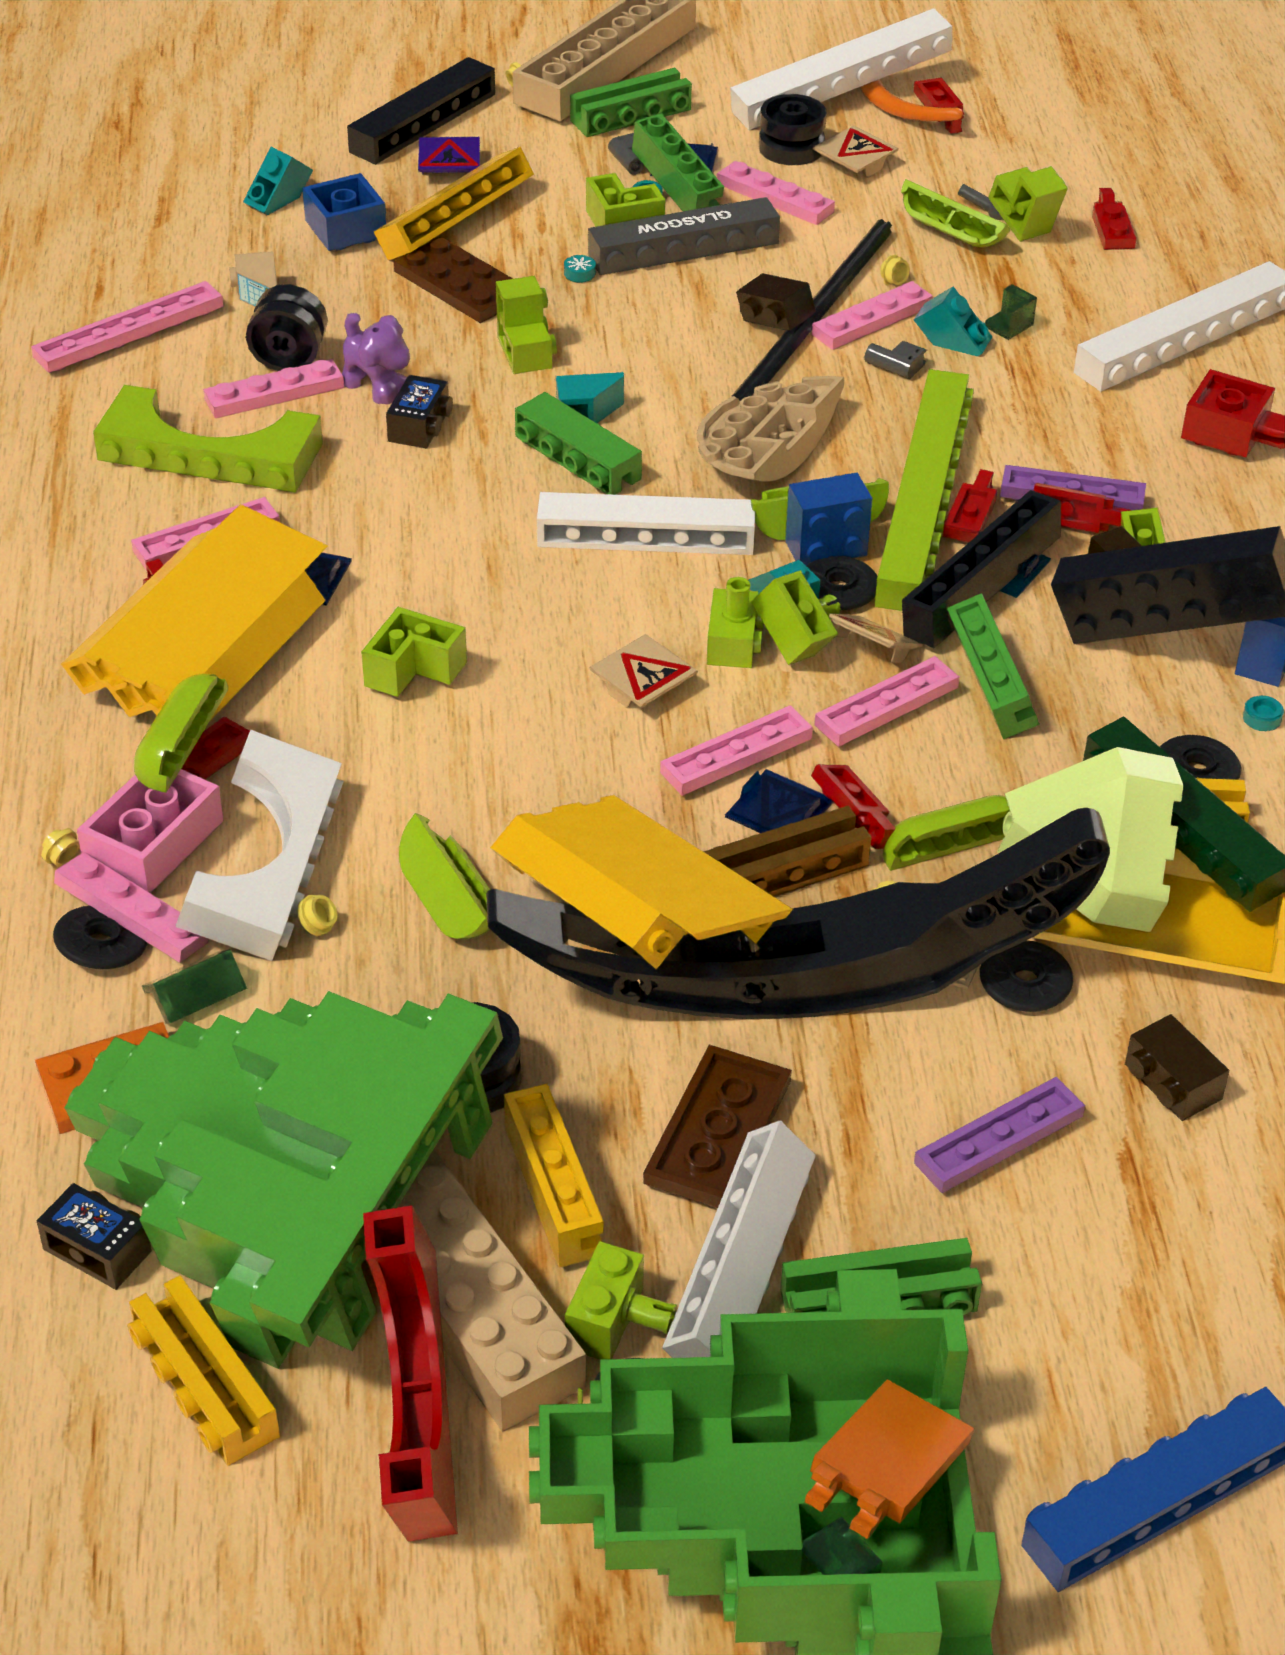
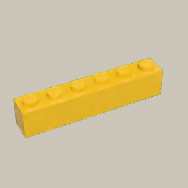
[374,146,534,260]

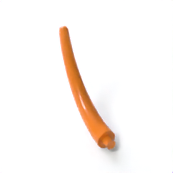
[860,79,963,121]

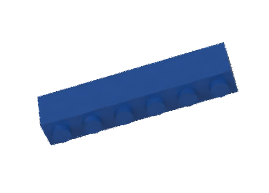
[1021,1387,1285,1592]

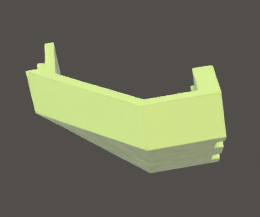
[997,747,1183,932]

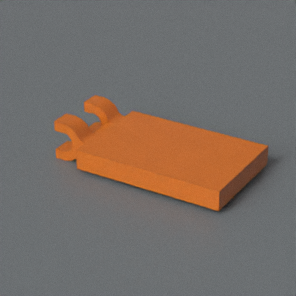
[804,1379,975,1539]

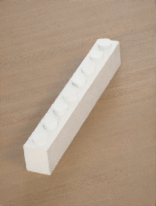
[730,8,952,130]
[1074,261,1285,392]

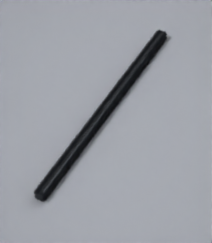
[732,219,892,401]

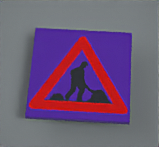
[418,137,480,175]

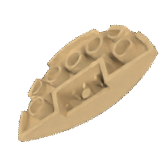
[697,376,845,482]

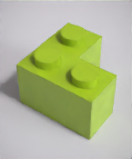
[988,166,1068,242]
[586,173,665,227]
[496,276,557,374]
[361,607,467,697]

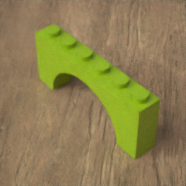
[93,385,323,492]

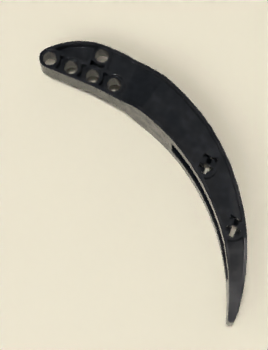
[486,808,1110,1019]

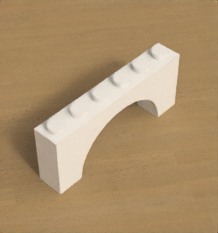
[175,730,344,961]

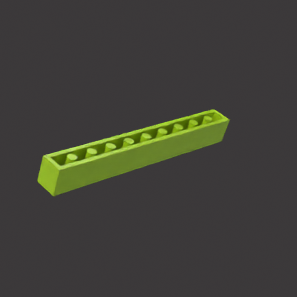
[875,369,974,611]

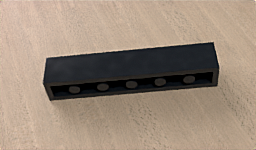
[347,57,495,165]
[902,490,1061,648]

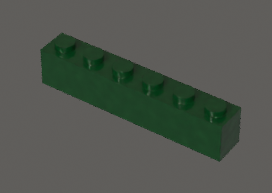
[1083,716,1285,912]

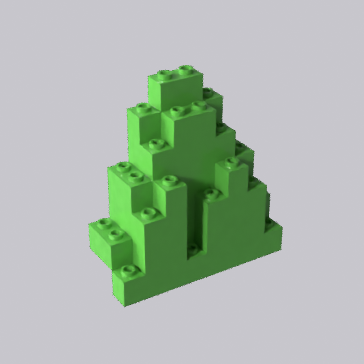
[64,991,503,1369]
[529,1269,1001,1655]

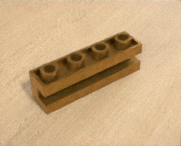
[703,806,871,896]

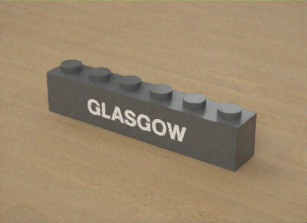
[588,197,780,275]

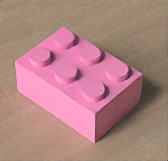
[77,769,224,893]

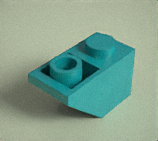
[243,146,313,215]
[914,286,993,356]
[556,372,624,423]

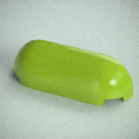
[901,179,1010,247]
[751,478,889,540]
[134,674,228,793]
[883,795,1010,871]
[399,813,490,939]

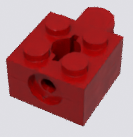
[1181,369,1285,458]

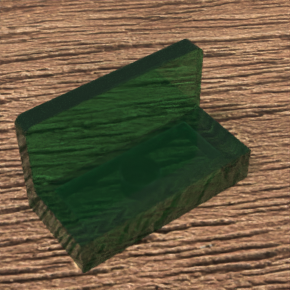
[141,949,247,1024]

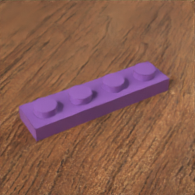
[1000,465,1146,511]
[914,1076,1085,1193]

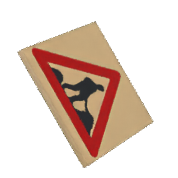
[813,126,899,178]
[829,613,923,663]
[589,634,698,708]

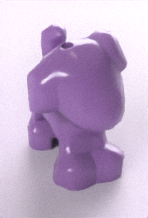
[342,313,410,404]

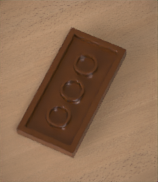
[393,237,513,323]
[643,1044,792,1208]

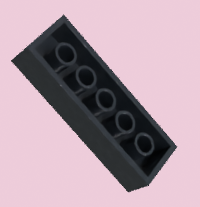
[1051,526,1285,644]

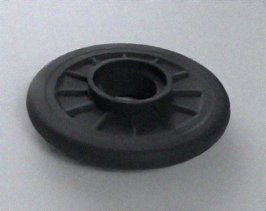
[807,556,878,610]
[1160,735,1241,780]
[53,905,147,969]
[980,940,1073,1012]

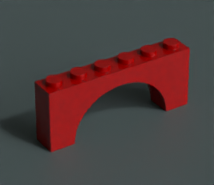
[363,1205,458,1542]

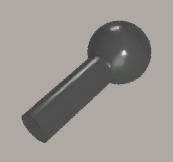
[958,184,1004,220]

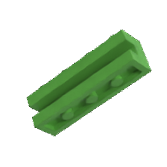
[570,67,692,137]
[632,113,724,211]
[515,392,642,495]
[947,593,1040,740]
[780,1238,982,1315]

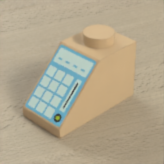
[229,252,277,307]

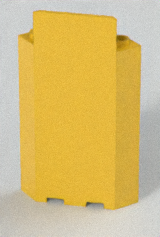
[61,504,328,722]
[490,795,793,969]
[1032,848,1285,984]

